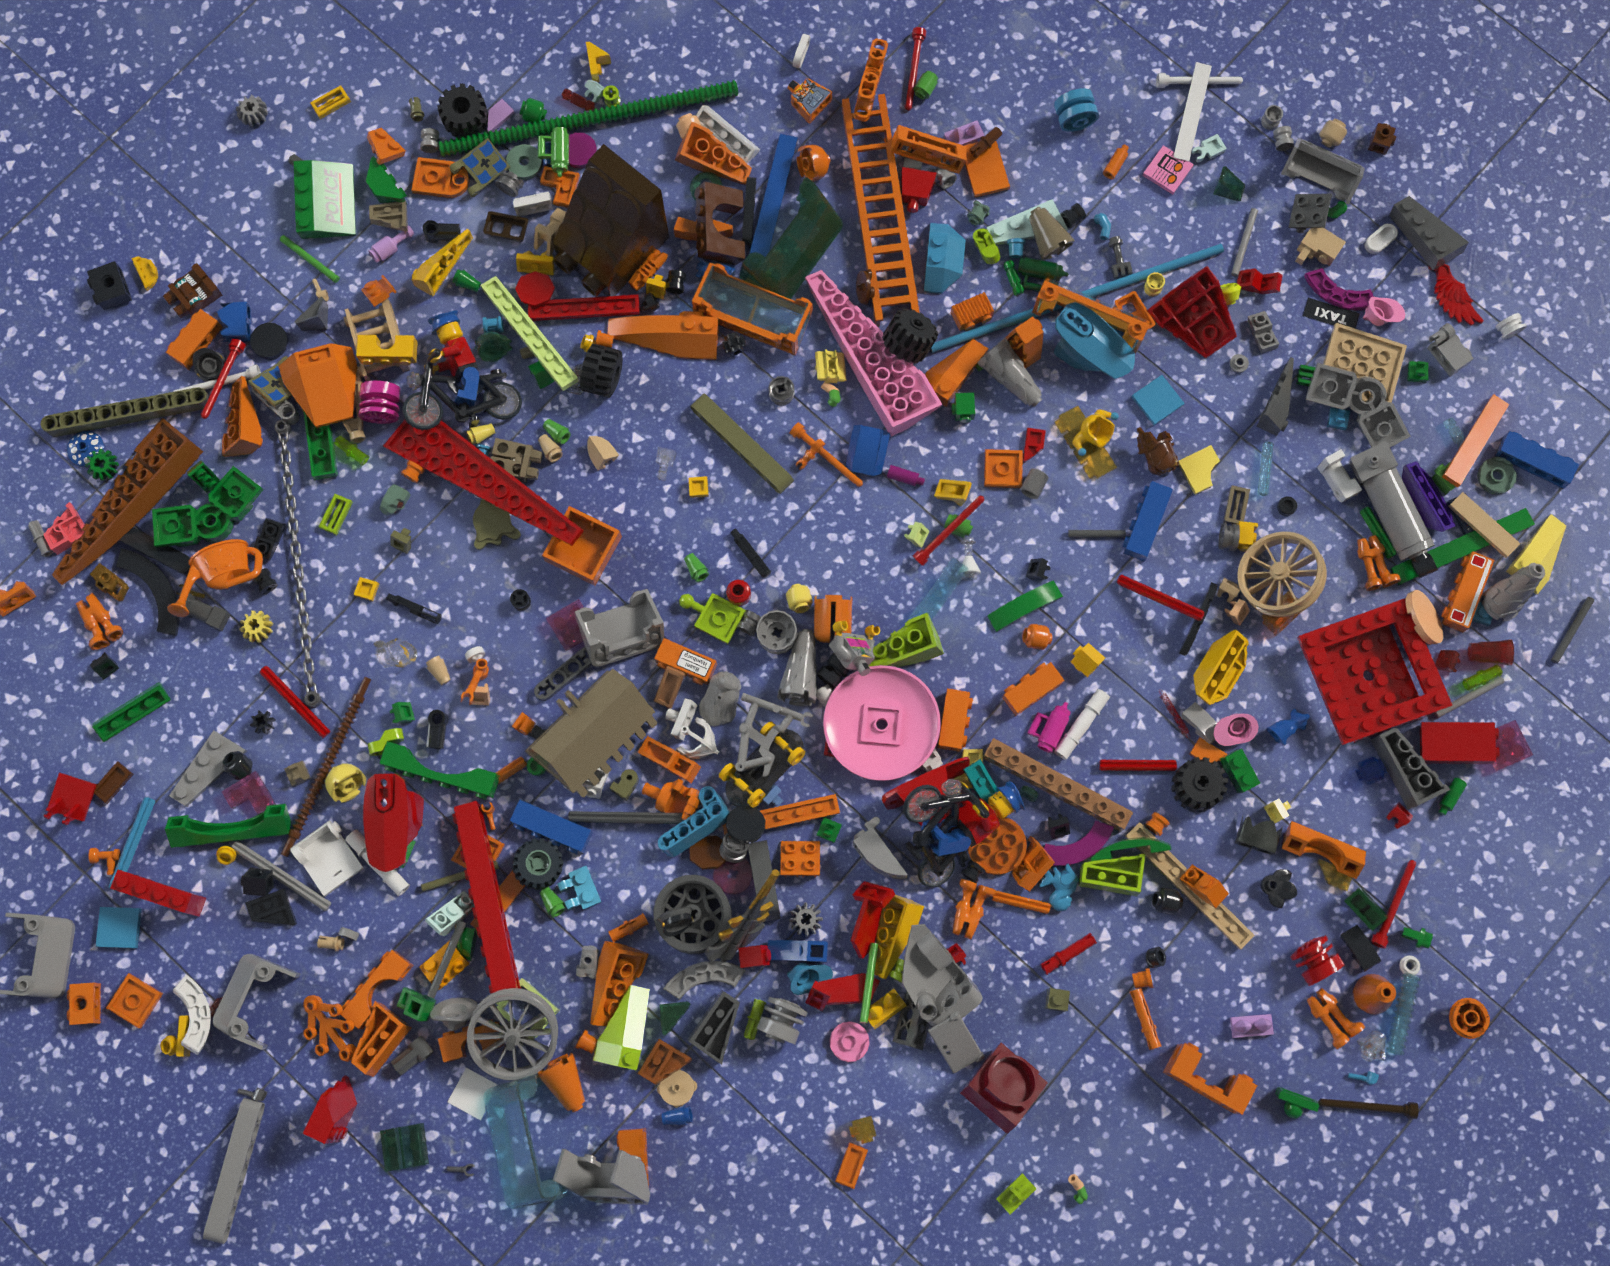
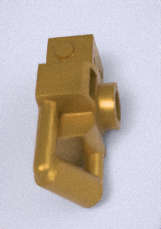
[90,563,129,602]

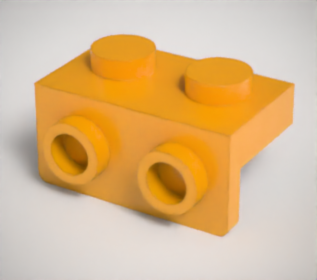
[419,940,469,990]

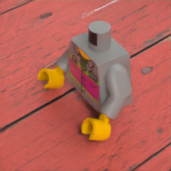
[829,621,880,676]

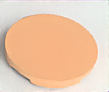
[1406,590,1443,645]

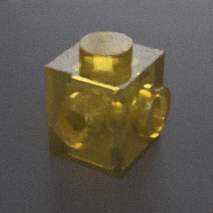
[849,1115,876,1144]

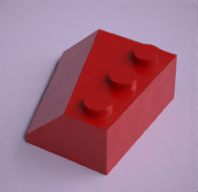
[303,1075,357,1144]

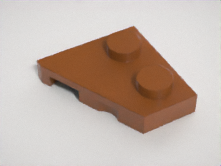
[638,1039,692,1085]

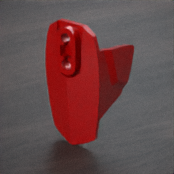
[881,757,970,827]
[363,774,424,872]

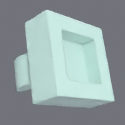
[585,80,604,103]

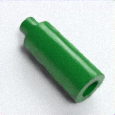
[1438,777,1467,816]

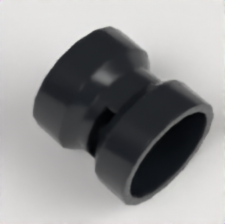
[1060,203,1086,228]
[666,270,687,294]
[253,568,278,595]

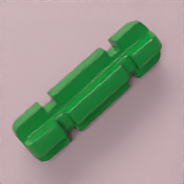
[1004,260,1024,296]

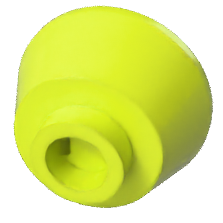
[1220,283,1241,305]

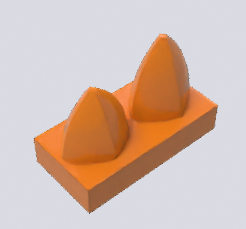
[0,581,36,617]

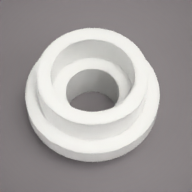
[1399,956,1420,976]

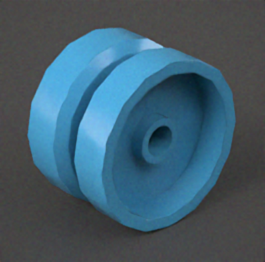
[1054,88,1099,132]

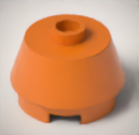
[1449,998,1490,1039]

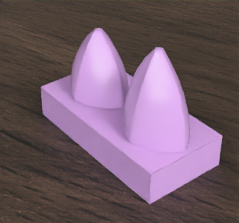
[944,120,985,146]
[1230,1014,1274,1038]

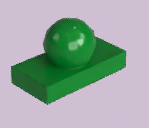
[1275,1087,1320,1119]

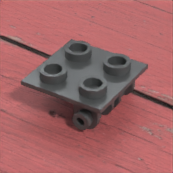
[1289,194,1332,233]

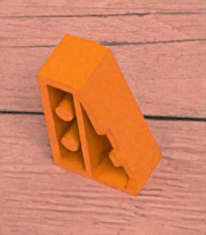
[1005,316,1044,369]
[351,1001,412,1077]
[617,1128,649,1186]

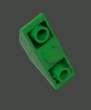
[366,156,408,205]

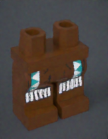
[163,263,223,318]

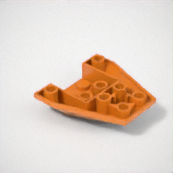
[278,343,357,428]

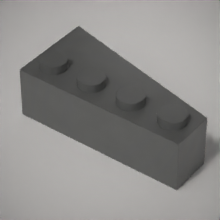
[1371,727,1450,810]

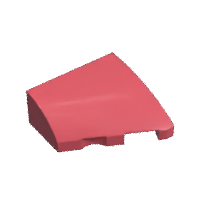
[44,502,85,555]

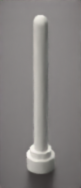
[1156,73,1243,88]
[173,365,261,392]

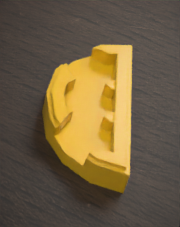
[131,256,158,291]

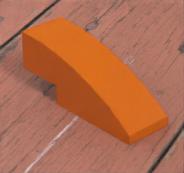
[673,217,733,241]
[637,736,701,784]

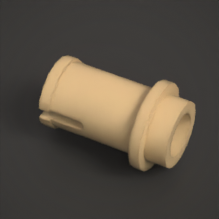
[317,935,345,952]

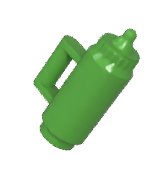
[538,127,569,177]

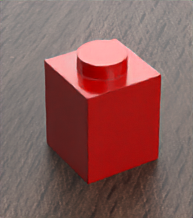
[738,945,771,968]

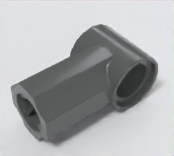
[391,1036,434,1075]

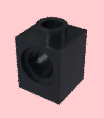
[241,868,274,897]

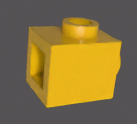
[1071,643,1105,678]

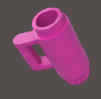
[1027,702,1070,753]

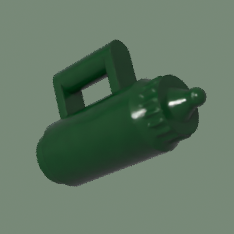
[1017,257,1069,292]

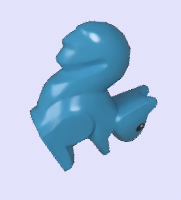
[1039,864,1079,911]

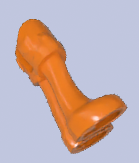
[1357,535,1401,591]
[1307,988,1365,1050]

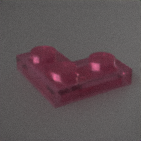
[221,771,277,814]

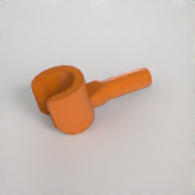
[481,802,496,830]

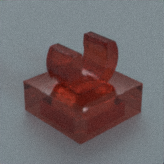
[1435,650,1461,672]

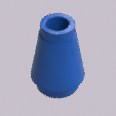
[662,1105,693,1125]

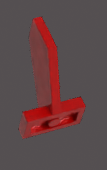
[850,881,895,959]
[805,973,880,1012]

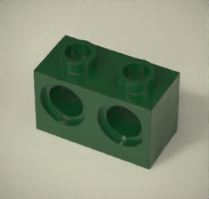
[1344,886,1388,931]

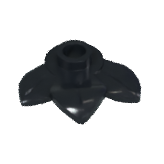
[1260,869,1298,908]

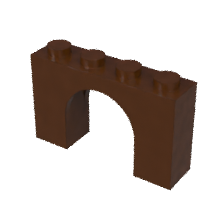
[695,182,745,265]

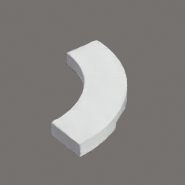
[173,975,211,1055]

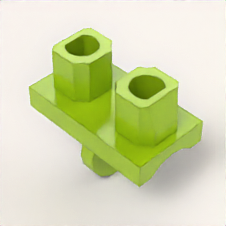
[996,1173,1036,1215]

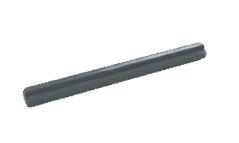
[568,811,683,824]

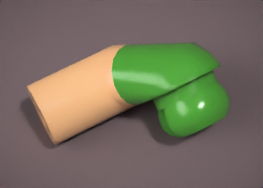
[821,381,841,407]
[1068,1174,1088,1204]

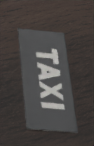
[1303,298,1360,328]

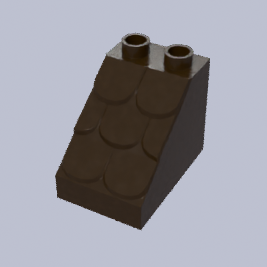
[553,144,669,297]

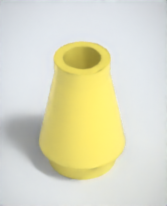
[466,423,495,445]

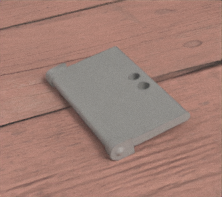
[928,1011,985,1073]

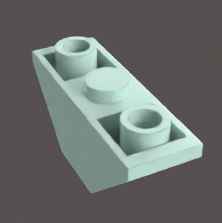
[425,891,475,936]

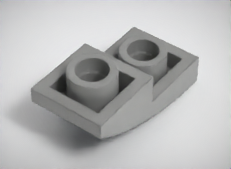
[1247,311,1279,353]
[1181,702,1217,744]

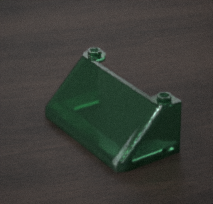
[739,177,843,299]

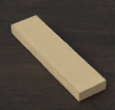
[1448,492,1520,558]

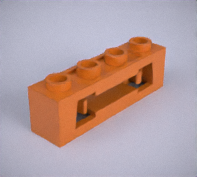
[891,125,966,174]

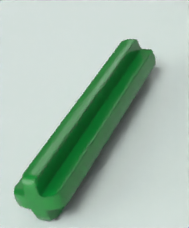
[1360,507,1397,558]

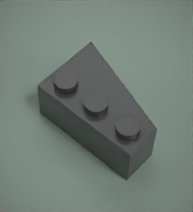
[687,990,740,1065]

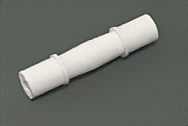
[1054,689,1110,760]
[345,829,410,896]

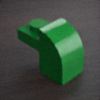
[397,987,436,1021]

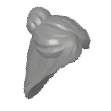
[699,671,741,726]

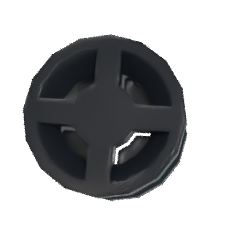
[510,589,531,611]
[961,860,985,883]

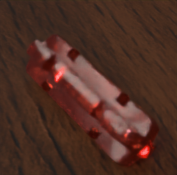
[562,88,595,112]

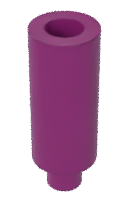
[887,465,925,487]

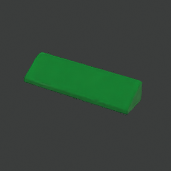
[92,682,171,742]

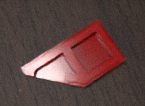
[1023,428,1046,463]

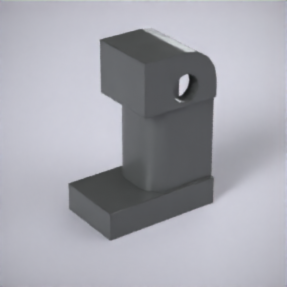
[185,593,231,632]

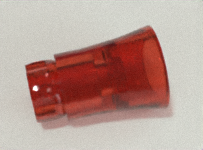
[1467,639,1514,666]

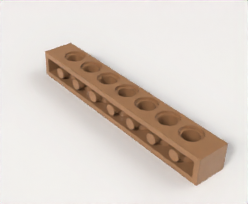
[983,738,1133,832]

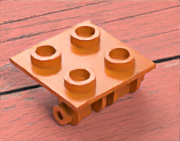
[780,841,820,877]

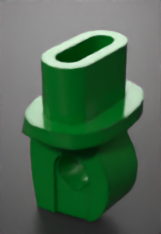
[1401,927,1433,949]

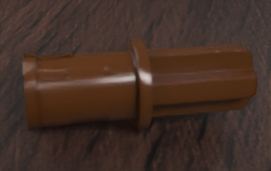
[969,127,1003,158]

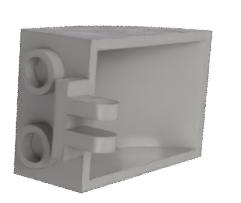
[853,817,908,879]

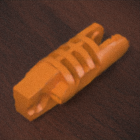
[628,249,668,291]

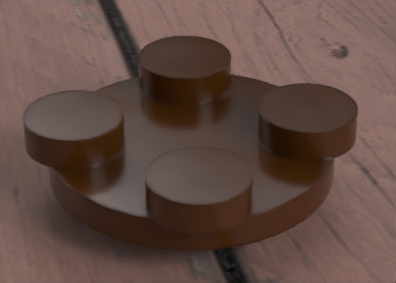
[856,269,875,305]

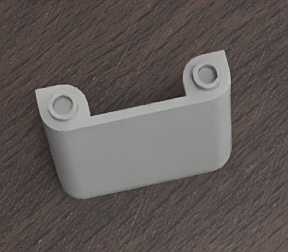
[575,589,664,667]

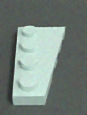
[986,199,1068,245]

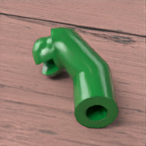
[1327,201,1347,219]

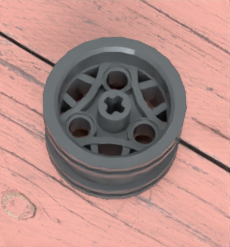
[654,875,732,954]

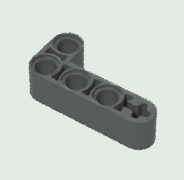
[748,840,781,922]

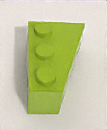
[1078,854,1145,897]

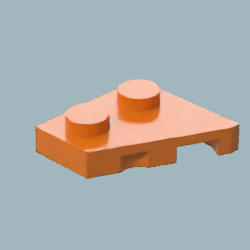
[367,128,406,165]

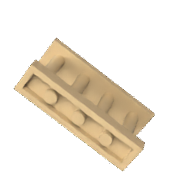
[344,298,410,381]

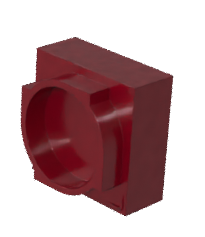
[960,1043,1048,1134]

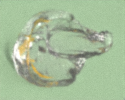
[373,638,417,668]

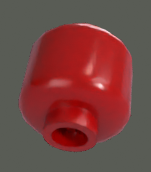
[726,579,751,606]

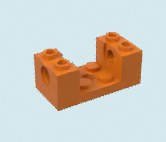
[1163,1042,1258,1115]

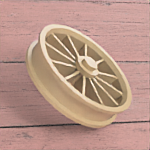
[1238,532,1327,617]

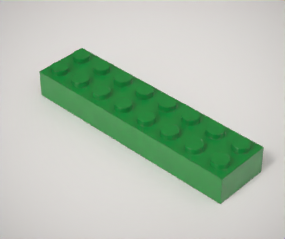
[303,411,338,480]

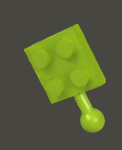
[679,593,746,645]

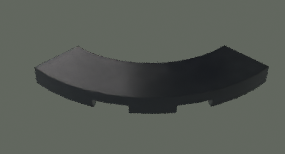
[1179,582,1218,656]

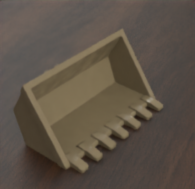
[525,669,657,797]

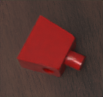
[901,167,937,213]

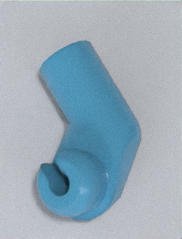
[1094,213,1111,240]

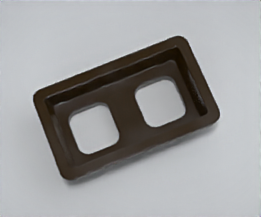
[483,211,528,242]

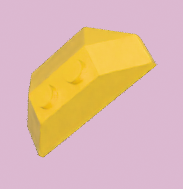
[1193,630,1249,705]

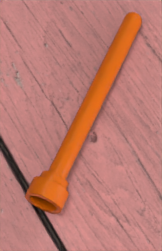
[789,422,863,487]

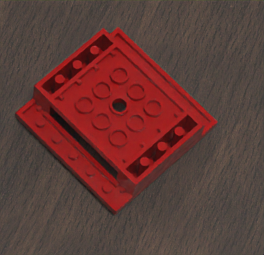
[1297,598,1453,745]

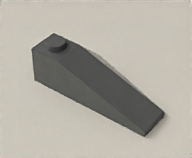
[1256,357,1294,436]

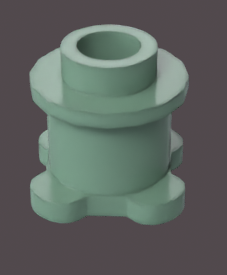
[967,200,990,226]

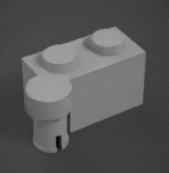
[1427,323,1474,377]

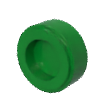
[527,757,546,776]

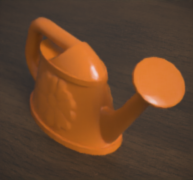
[167,539,263,617]

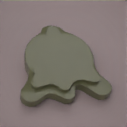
[473,499,521,550]

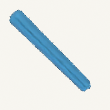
[108,797,155,891]

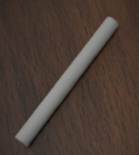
[1231,208,1258,277]
[1434,676,1505,718]

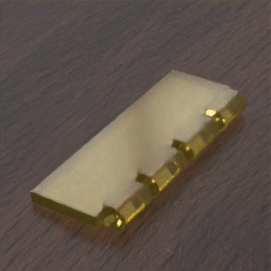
[1054,406,1117,479]

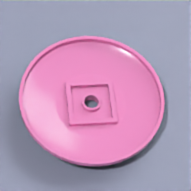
[823,665,940,781]

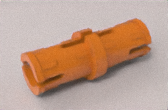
[608,913,649,942]

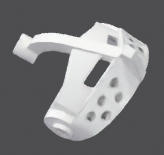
[676,717,719,759]

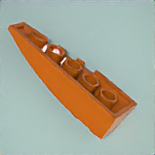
[607,315,719,360]

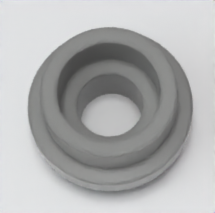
[1230,354,1249,373]

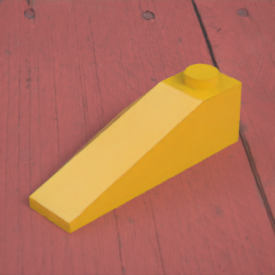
[411,229,473,297]

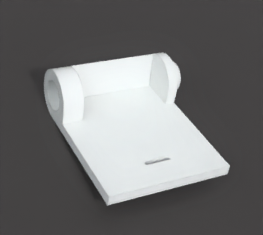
[290,820,364,897]

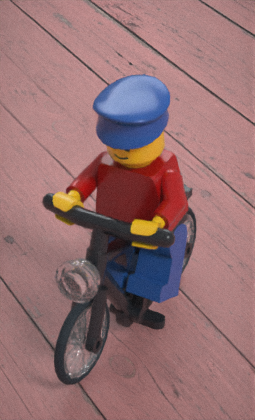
[402,310,522,430]
[903,779,1025,887]

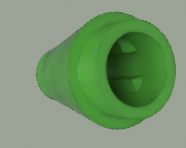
[543,419,571,444]
[684,553,709,582]
[540,887,566,918]

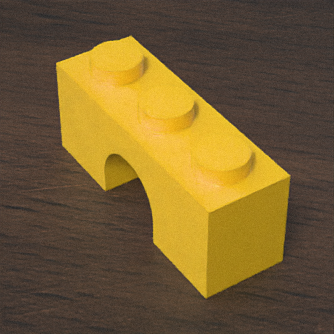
[356,335,418,365]

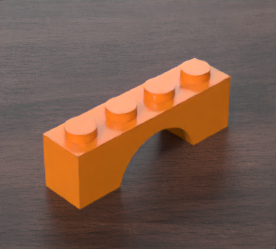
[1282,821,1366,879]
[341,950,414,1030]

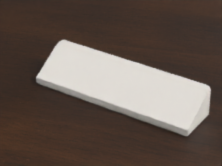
[696,105,760,164]

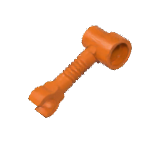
[460,659,489,705]

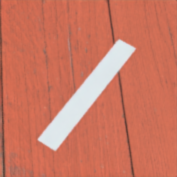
[1174,62,1212,161]

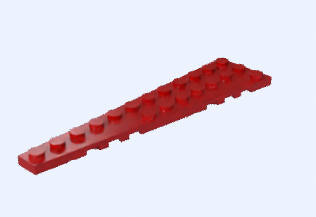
[383,403,584,546]

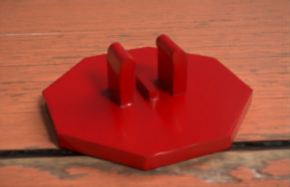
[515,271,555,307]

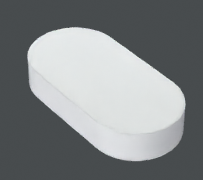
[793,34,811,69]
[1365,224,1398,254]

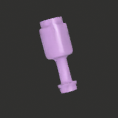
[368,225,414,263]

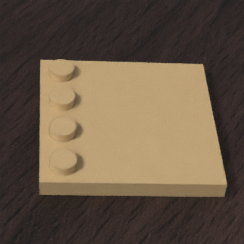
[1323,323,1407,403]

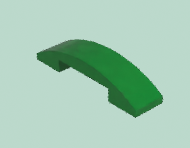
[987,580,1063,632]
[1091,837,1172,861]

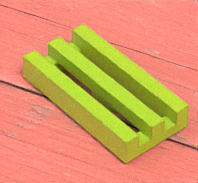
[318,494,353,536]

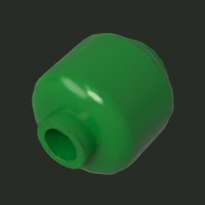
[519,98,547,124]

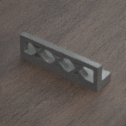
[892,991,930,1050]

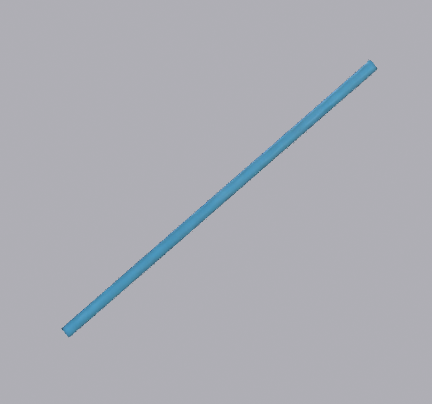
[930,244,1224,353]

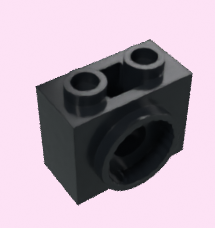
[87,261,132,310]

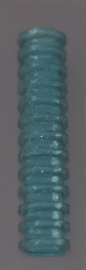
[1386,973,1421,1056]

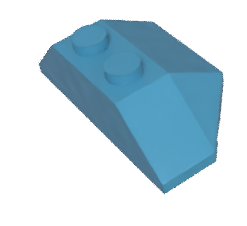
[924,223,966,294]

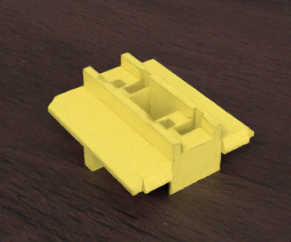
[815,349,847,383]

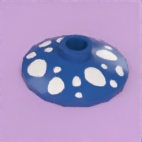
[67,431,105,467]

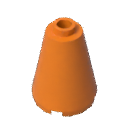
[1353,974,1396,1014]
[537,1053,585,1112]

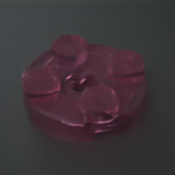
[713,859,752,894]

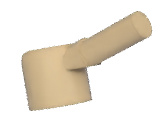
[312,279,329,301]

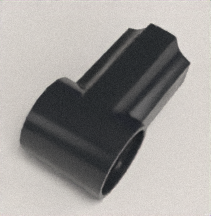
[422,220,461,243]
[426,710,448,749]

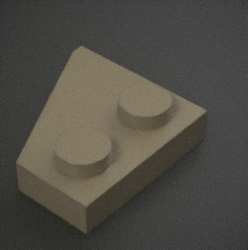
[369,201,408,232]

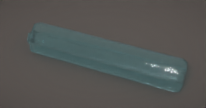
[1257,441,1274,496]

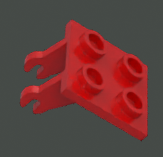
[44,773,97,825]

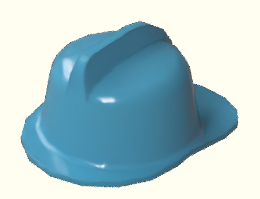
[787,963,833,995]

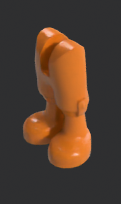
[76,593,123,650]
[952,879,996,940]

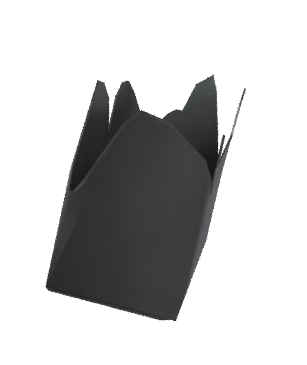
[1235,816,1283,855]

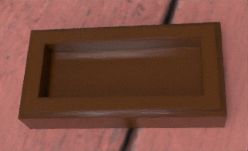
[94,761,134,804]

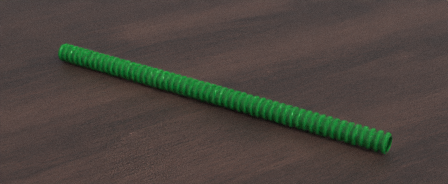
[438,80,739,157]

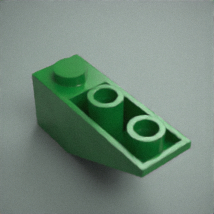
[187,460,220,493]

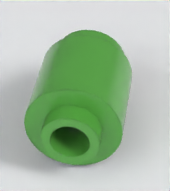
[914,71,938,99]
[944,514,973,538]

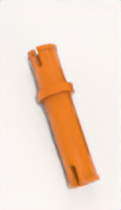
[1130,988,1161,1050]

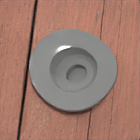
[430,998,478,1031]

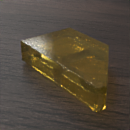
[1317,859,1352,892]

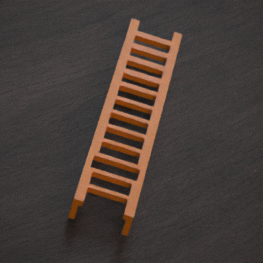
[842,94,920,327]

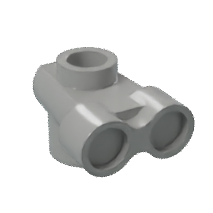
[576,945,599,979]

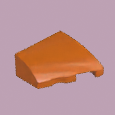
[1012,835,1055,891]

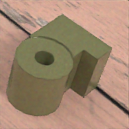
[609,769,639,801]

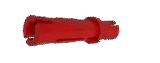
[1040,933,1097,975]

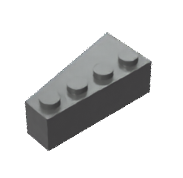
[1389,196,1469,270]

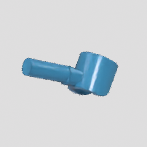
[1348,1071,1379,1085]

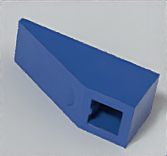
[768,940,828,963]

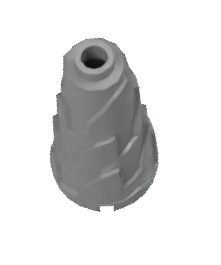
[977,338,1042,407]
[1482,563,1545,621]
[777,629,816,706]

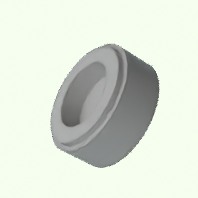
[338,927,359,941]

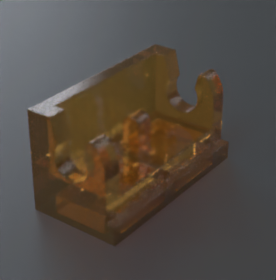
[1262,591,1303,636]

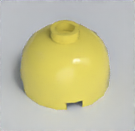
[325,763,366,803]

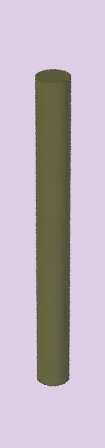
[421,861,499,892]

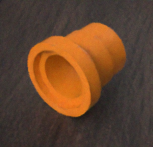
[595,330,614,348]
[1132,968,1153,988]
[575,1030,598,1054]

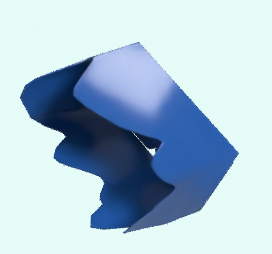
[217,301,251,342]

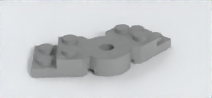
[1305,363,1411,448]

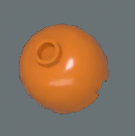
[796,145,830,183]

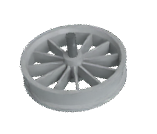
[467,988,558,1080]

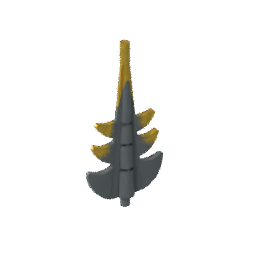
[705,869,780,962]

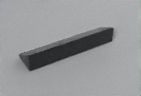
[120,527,190,577]

